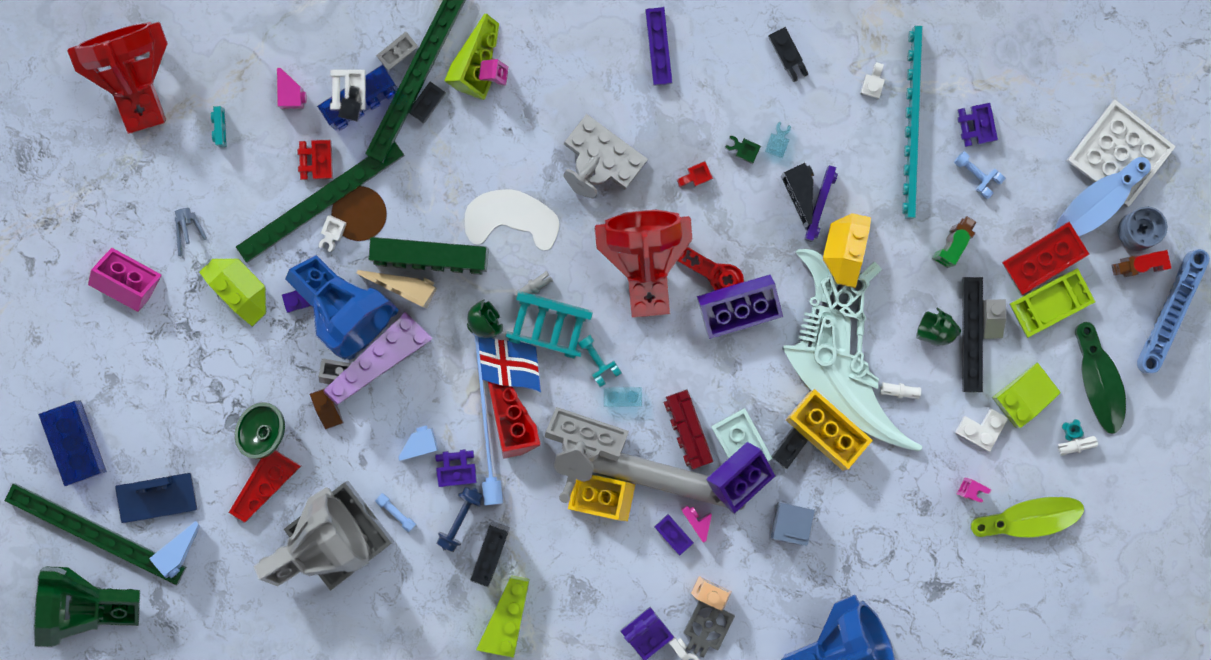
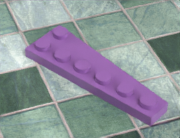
[323,312,432,405]

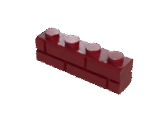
[663,389,714,469]

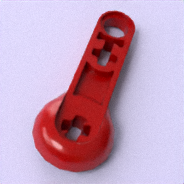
[677,247,744,291]

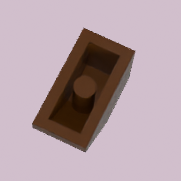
[310,388,344,430]

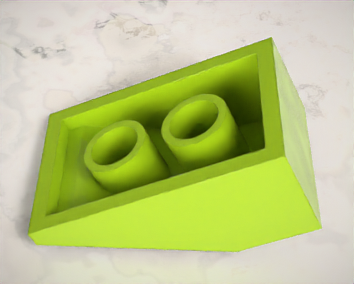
[992,362,1061,428]

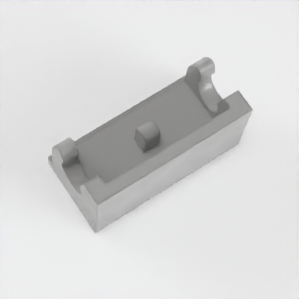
[376,32,418,71]

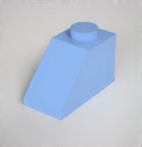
[399,425,438,461]

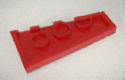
[228,450,302,522]

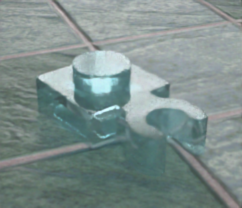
[765,122,791,158]

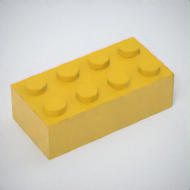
[786,389,873,471]

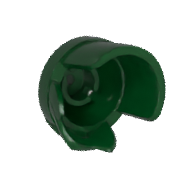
[916,307,961,346]

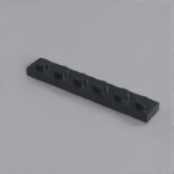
[962,277,983,392]

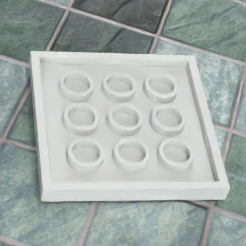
[1067,100,1176,207]

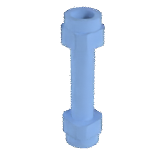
[375,493,416,533]

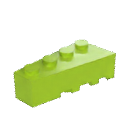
[476,575,530,658]

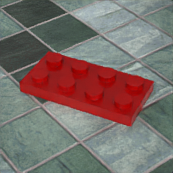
[1002,222,1090,295]

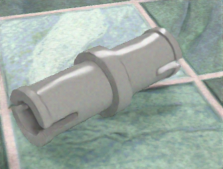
[515,271,553,296]

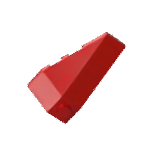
[488,382,540,459]

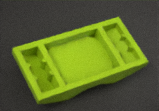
[1009,268,1096,338]

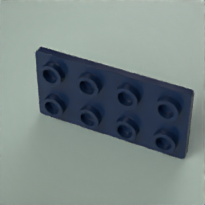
[115,473,197,523]

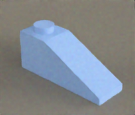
[149,521,200,578]

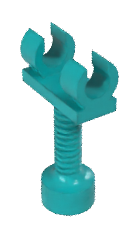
[578,335,622,387]

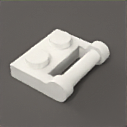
[330,70,366,110]

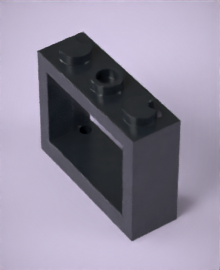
[470,521,510,587]

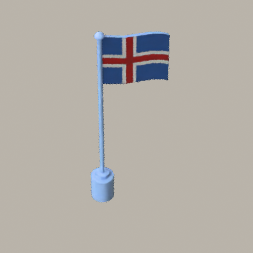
[473,333,541,505]

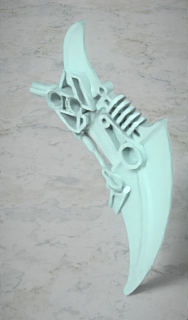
[783,249,922,451]

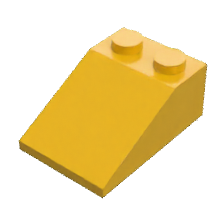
[568,475,636,522]

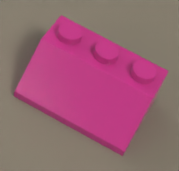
[88,247,162,312]

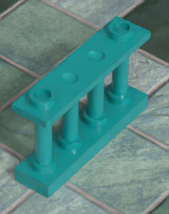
[506,291,593,359]

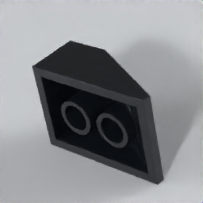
[781,163,814,228]

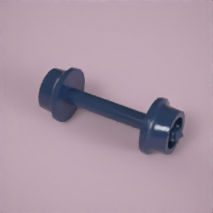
[437,487,483,552]

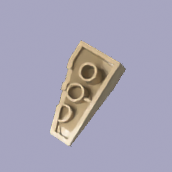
[356,270,437,308]

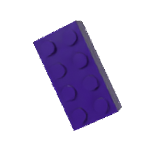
[697,274,783,339]

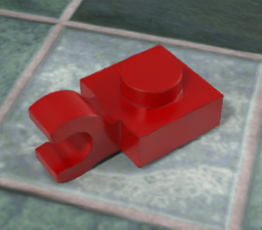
[677,161,713,187]

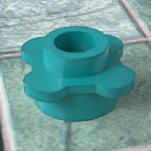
[1062,419,1084,441]

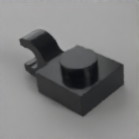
[338,85,362,122]

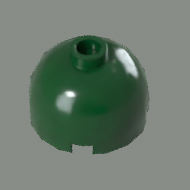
[467,299,503,339]

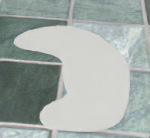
[464,189,559,250]

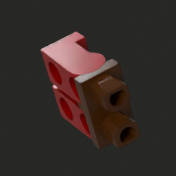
[1111,250,1172,277]

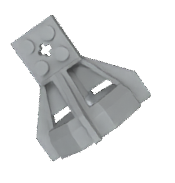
[254,487,369,586]

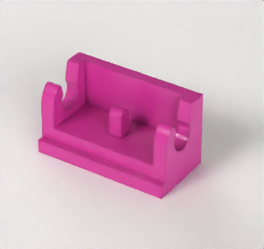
[956,477,992,502]

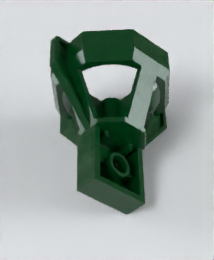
[34,566,140,647]

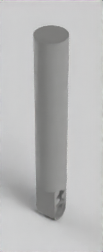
[591,453,746,510]

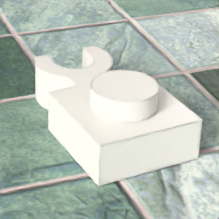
[319,215,347,252]

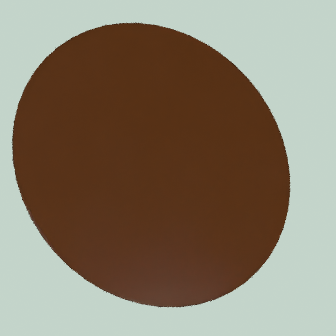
[332,186,387,241]

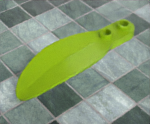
[971,497,1084,537]

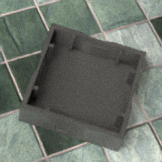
[283,481,394,591]

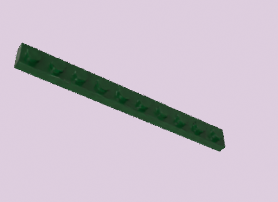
[365,0,466,163]
[236,141,405,263]
[4,483,187,585]

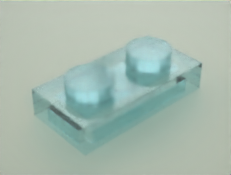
[604,387,642,407]

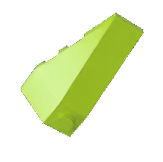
[444,14,499,100]

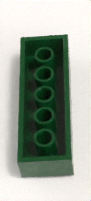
[368,237,489,275]

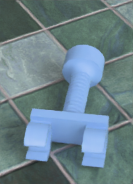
[954,151,1006,199]

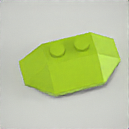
[199,259,267,327]

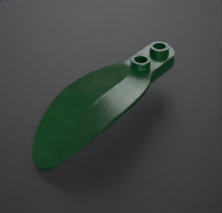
[1075,322,1126,434]

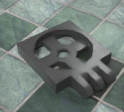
[683,601,735,658]

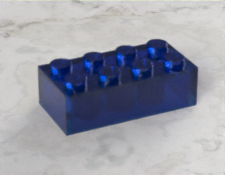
[317,64,398,131]
[38,400,107,487]

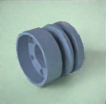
[1118,206,1168,251]

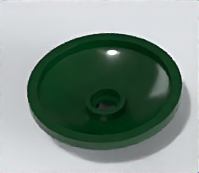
[235,402,285,459]

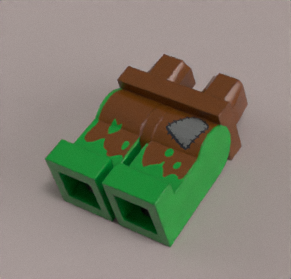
[932,216,976,268]

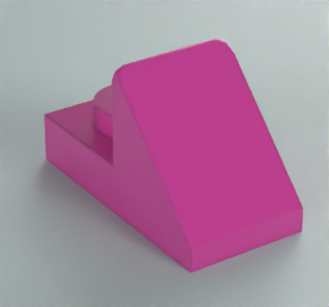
[479,59,509,85]
[681,505,712,543]

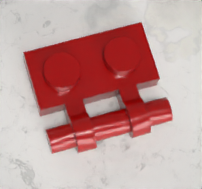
[297,140,333,180]

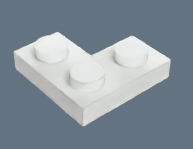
[955,409,1008,452]

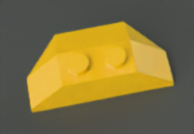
[823,213,871,288]

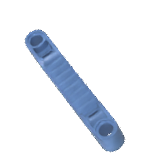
[1137,249,1210,373]

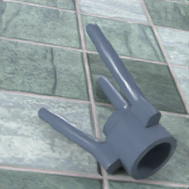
[174,208,207,257]

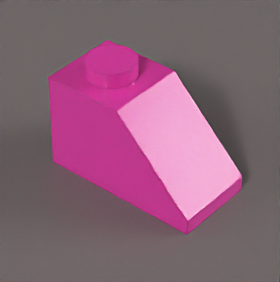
[277,68,307,109]

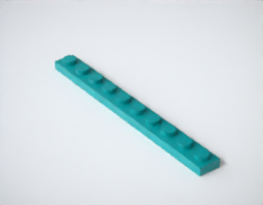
[902,25,923,219]

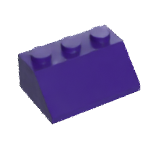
[706,442,775,514]

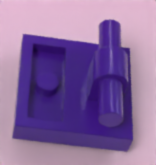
[620,607,674,660]

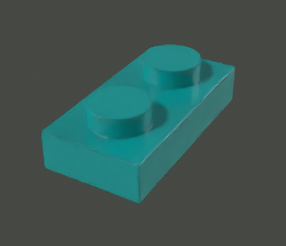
[211,106,227,147]

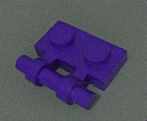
[957,103,998,147]
[435,449,477,487]

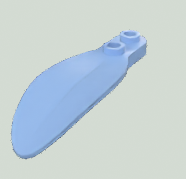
[1055,157,1151,236]

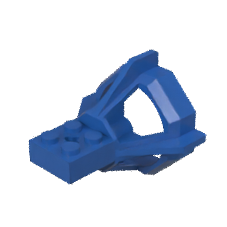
[285,255,399,361]
[781,595,895,660]

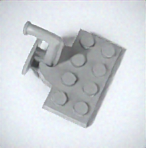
[563,114,648,199]
[544,407,629,503]

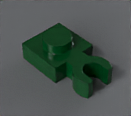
[725,136,761,164]

